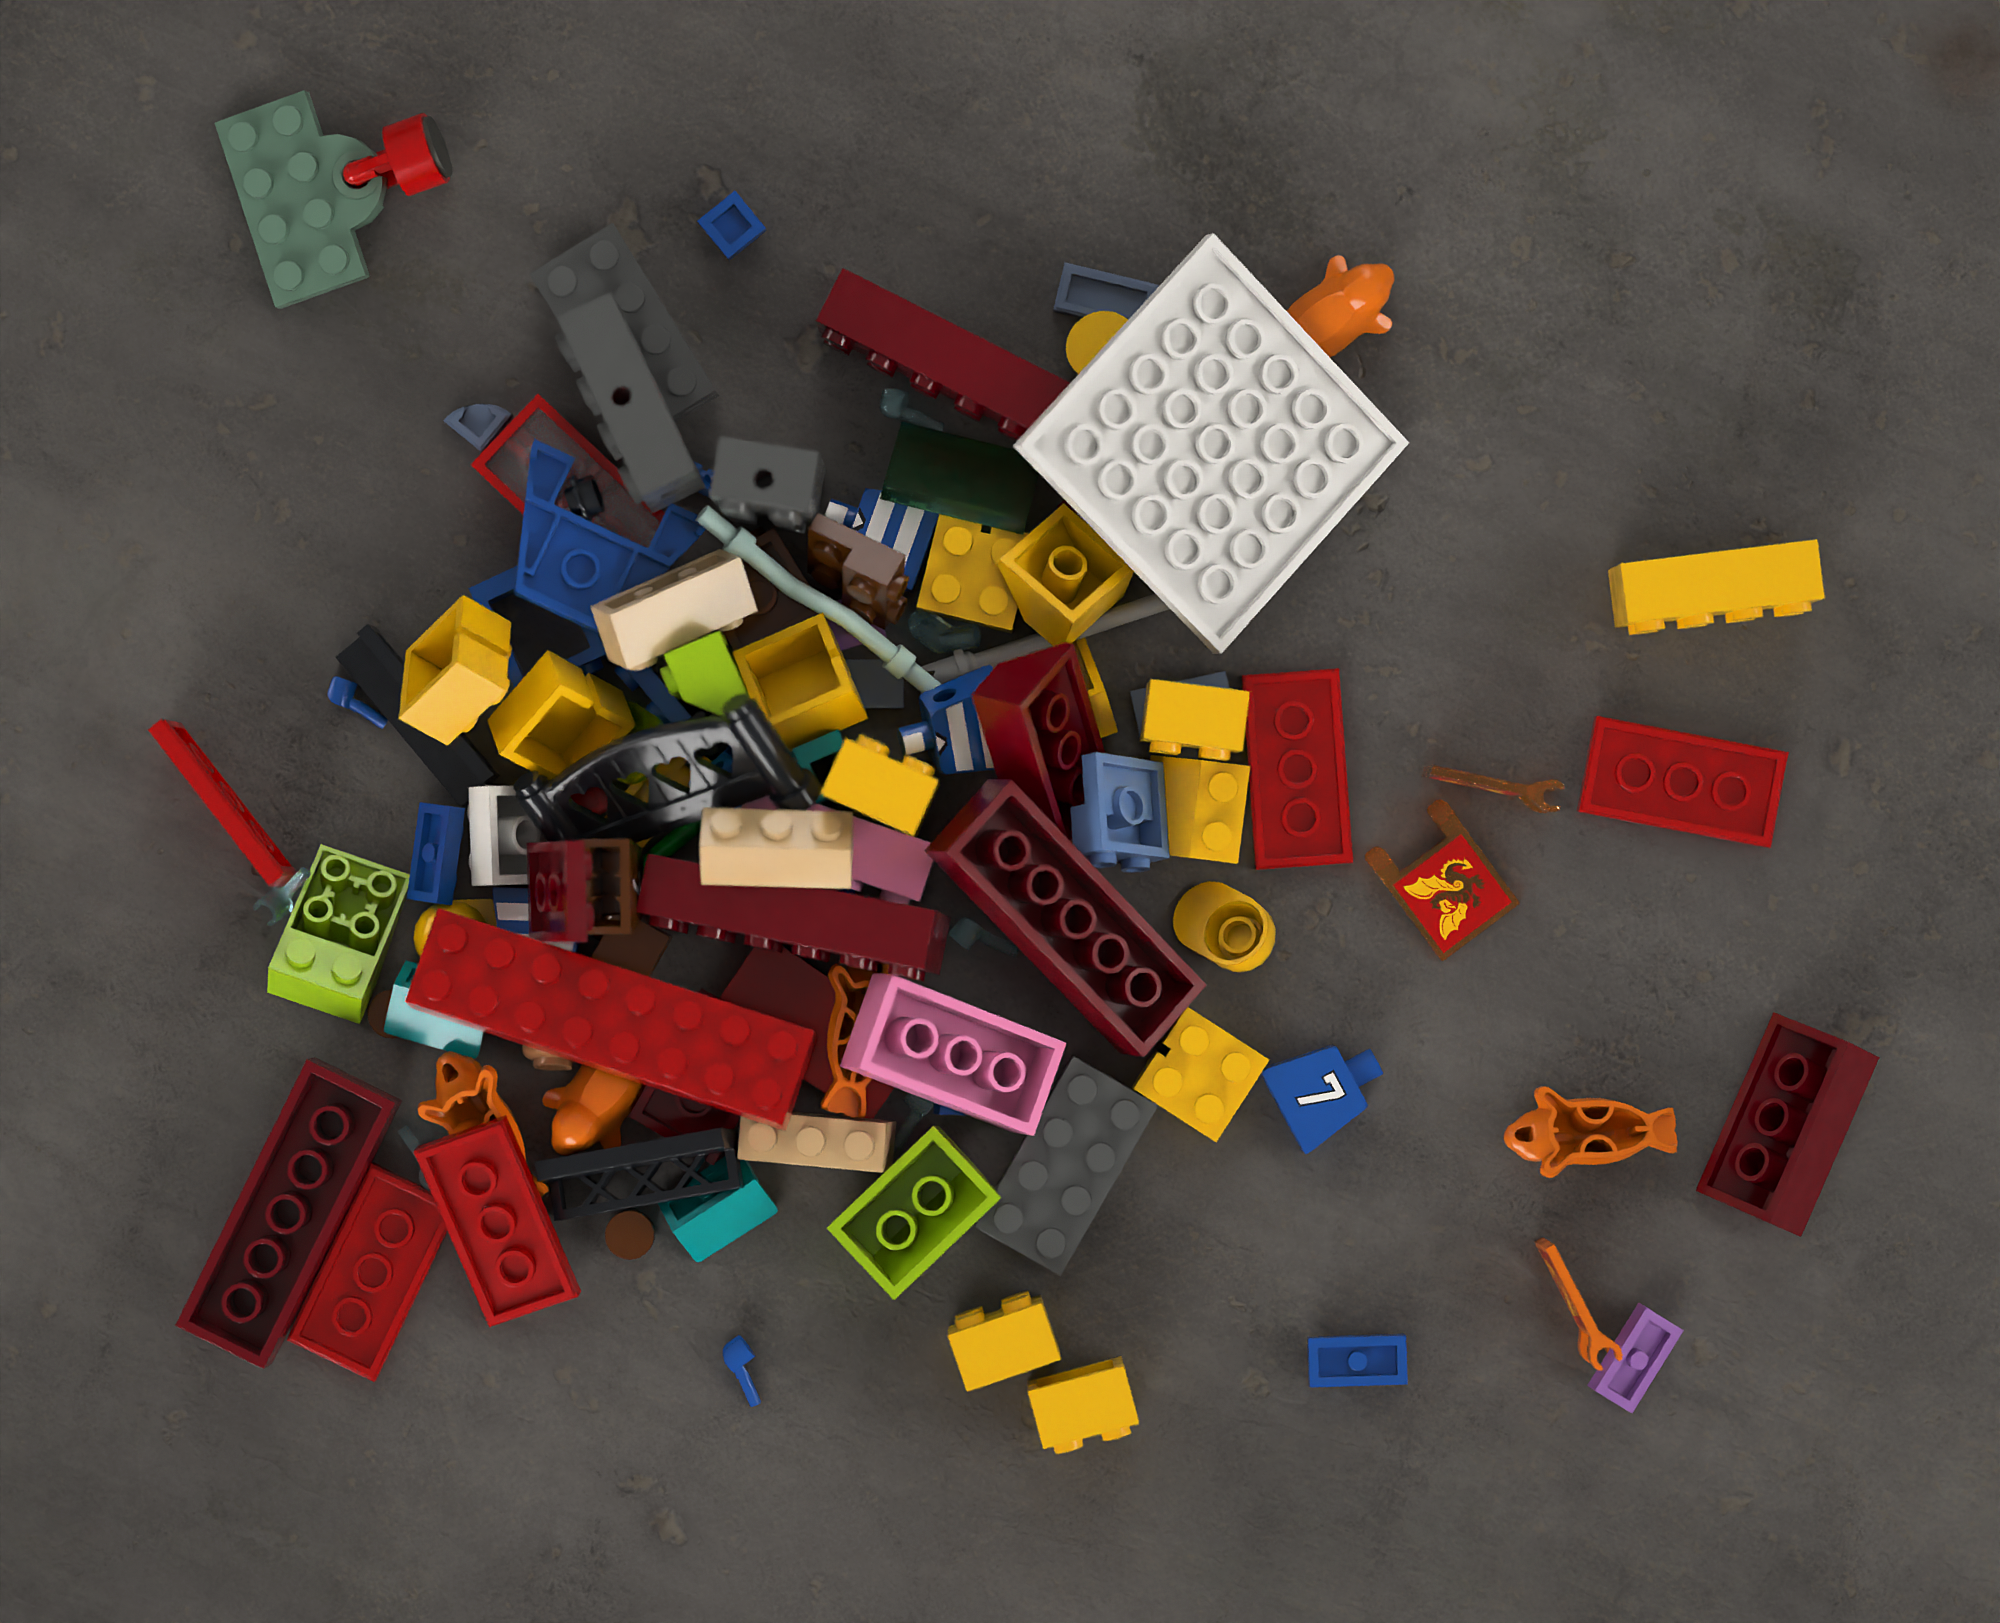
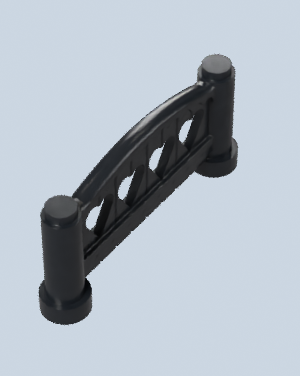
[513,693,822,843]

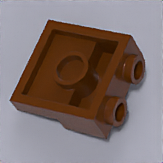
[807,513,909,630]
[722,527,818,651]

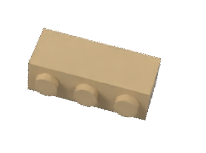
[590,549,758,671]
[700,808,853,889]
[737,1112,896,1173]

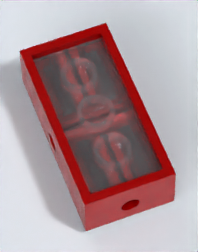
[471,394,665,548]

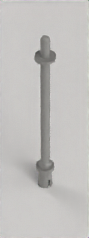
[920,594,1170,694]

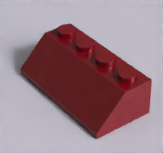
[971,642,1105,844]
[1695,1012,1880,1237]

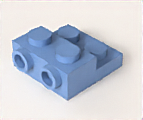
[1070,752,1170,873]

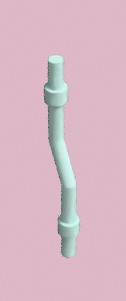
[696,505,941,693]

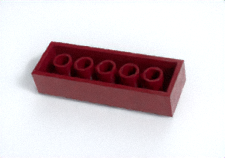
[816,268,1070,442]
[924,779,1206,1057]
[636,854,951,982]
[175,1057,402,1369]

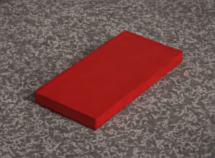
[1241,668,1353,870]
[1577,716,1789,848]
[148,719,297,886]
[719,946,895,1119]
[413,1115,581,1327]
[287,1162,448,1382]

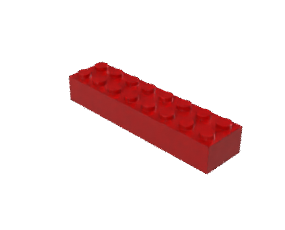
[405,908,817,1131]

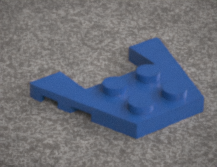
[514,439,707,634]

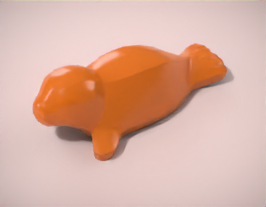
[1287,255,1395,358]
[821,963,894,1118]
[417,1051,549,1197]
[542,1064,646,1156]
[1504,1086,1678,1178]

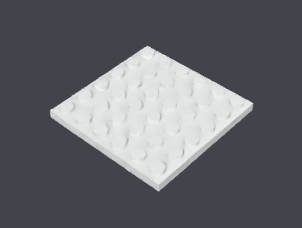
[1013,233,1409,654]

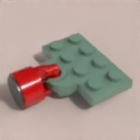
[215,90,452,309]

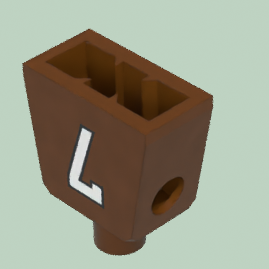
[580,839,643,934]

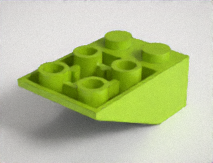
[267,844,410,1024]

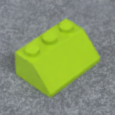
[660,631,750,717]
[827,1126,1002,1300]

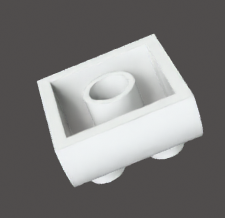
[467,786,547,886]

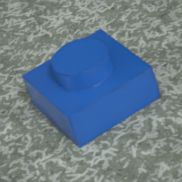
[697,191,767,261]

